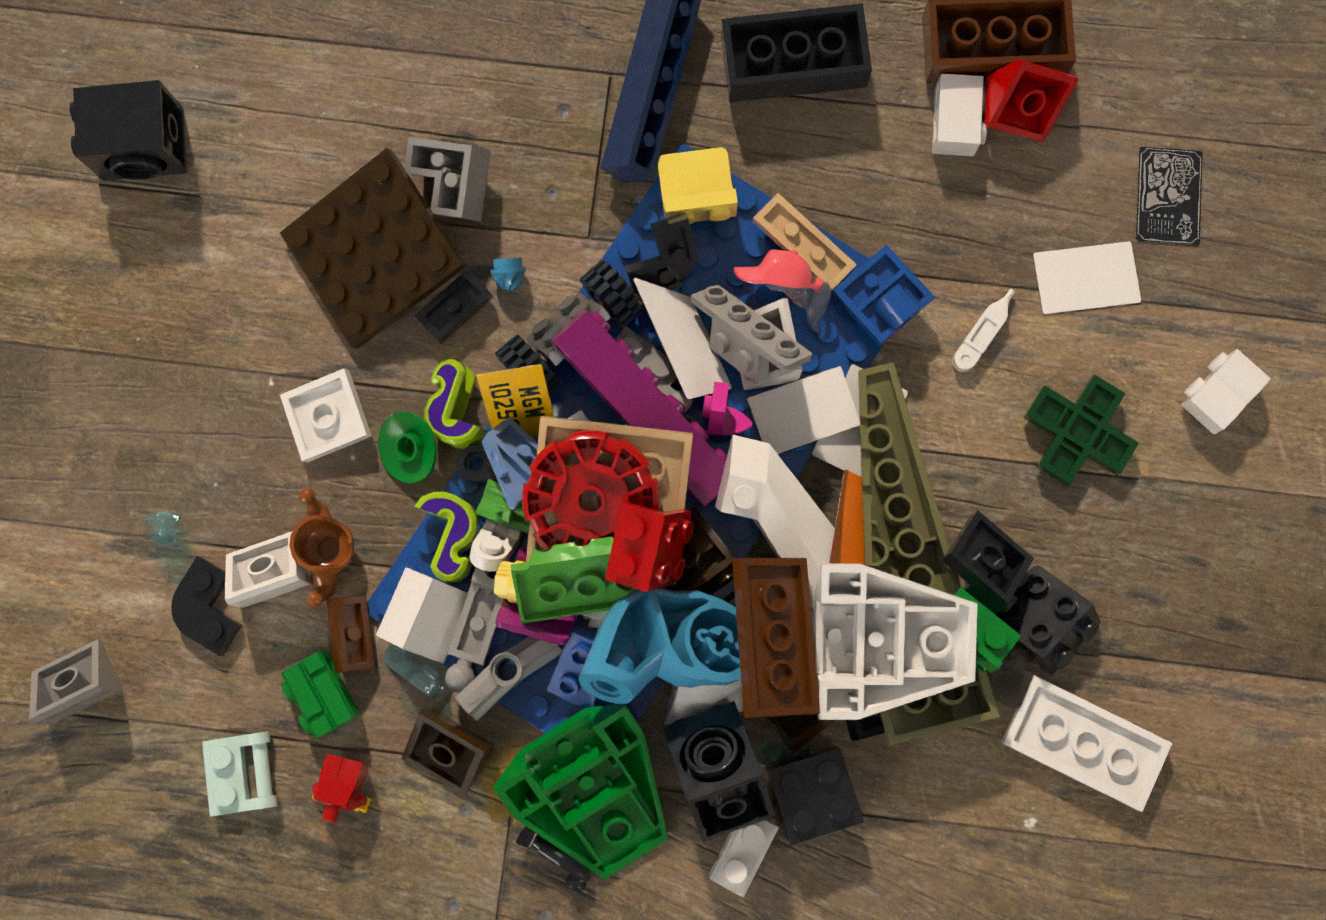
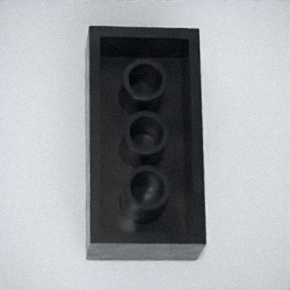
[721,3,872,102]

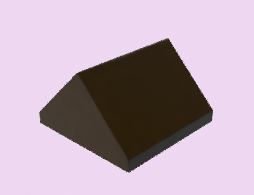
[401,708,495,796]

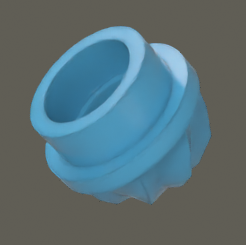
[491,257,526,291]

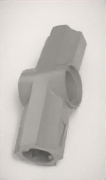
[455,636,563,721]

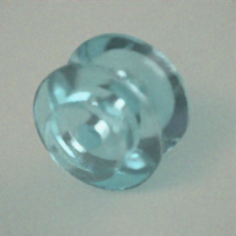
[143,512,183,546]

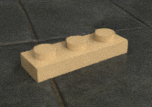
[753,193,857,293]

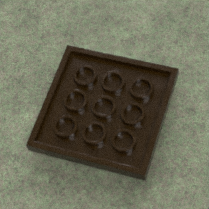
[280,148,467,349]

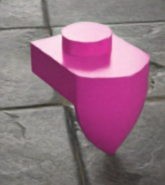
[702,381,753,436]

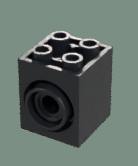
[70,80,186,181]
[663,701,775,842]

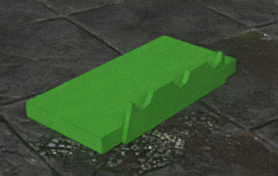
[511,537,635,624]

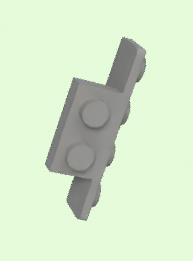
[691,285,812,384]

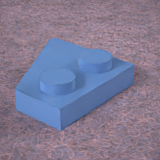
[482,417,538,510]

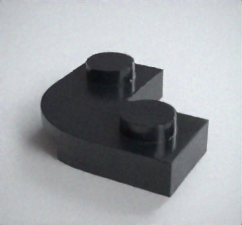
[625,212,697,302]
[171,556,243,656]

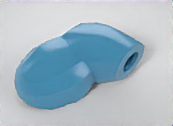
[578,588,741,704]

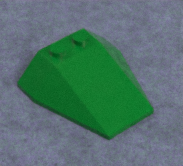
[493,704,668,880]

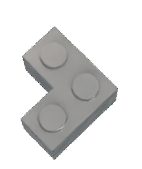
[404,137,491,222]

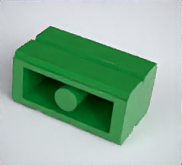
[281,651,362,739]

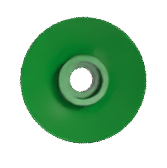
[378,411,437,483]

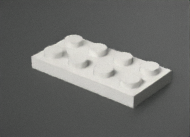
[1001,675,1172,812]

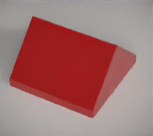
[985,59,1079,142]

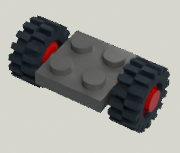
[495,259,645,393]

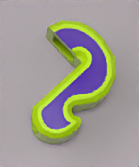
[424,359,488,449]
[414,492,481,583]

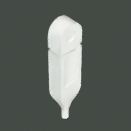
[952,289,1015,372]

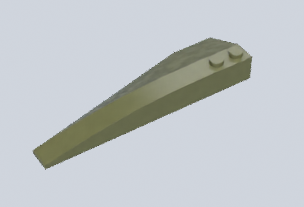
[858,362,1000,745]

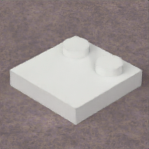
[280,368,372,463]

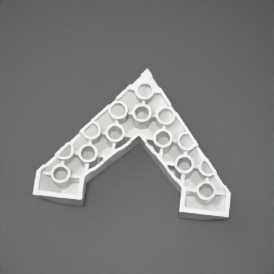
[664,435,835,725]

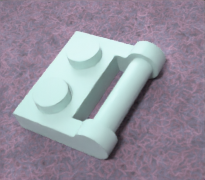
[202,731,278,817]

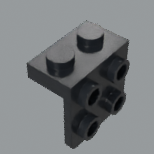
[995,566,1101,676]

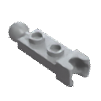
[445,567,505,693]

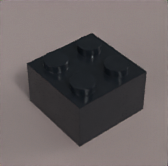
[765,746,864,845]

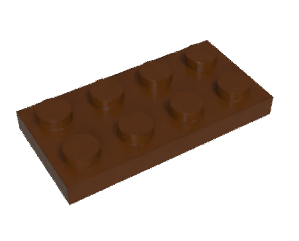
[732,558,820,718]

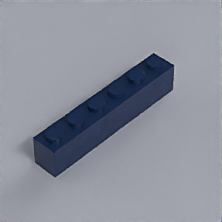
[600,0,701,183]

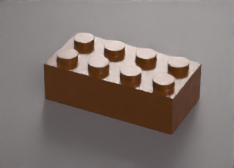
[922,0,1076,83]

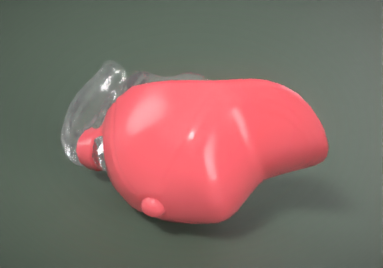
[734,249,831,332]

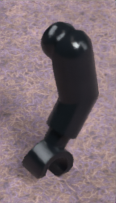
[516,826,591,892]

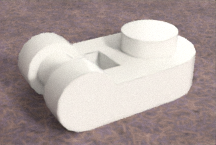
[469,519,524,571]

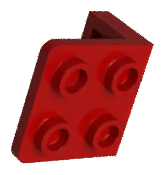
[605,502,693,592]

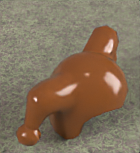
[289,489,355,608]

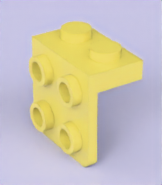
[657,147,738,224]

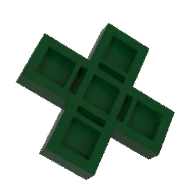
[1023,374,1139,486]

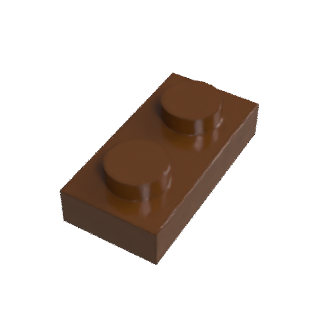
[326,595,375,674]

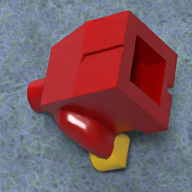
[312,754,371,824]

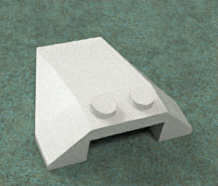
[814,563,977,720]

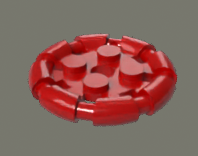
[522,430,661,551]

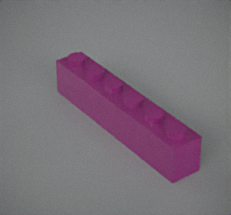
[549,310,727,507]

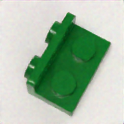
[954,587,1021,673]

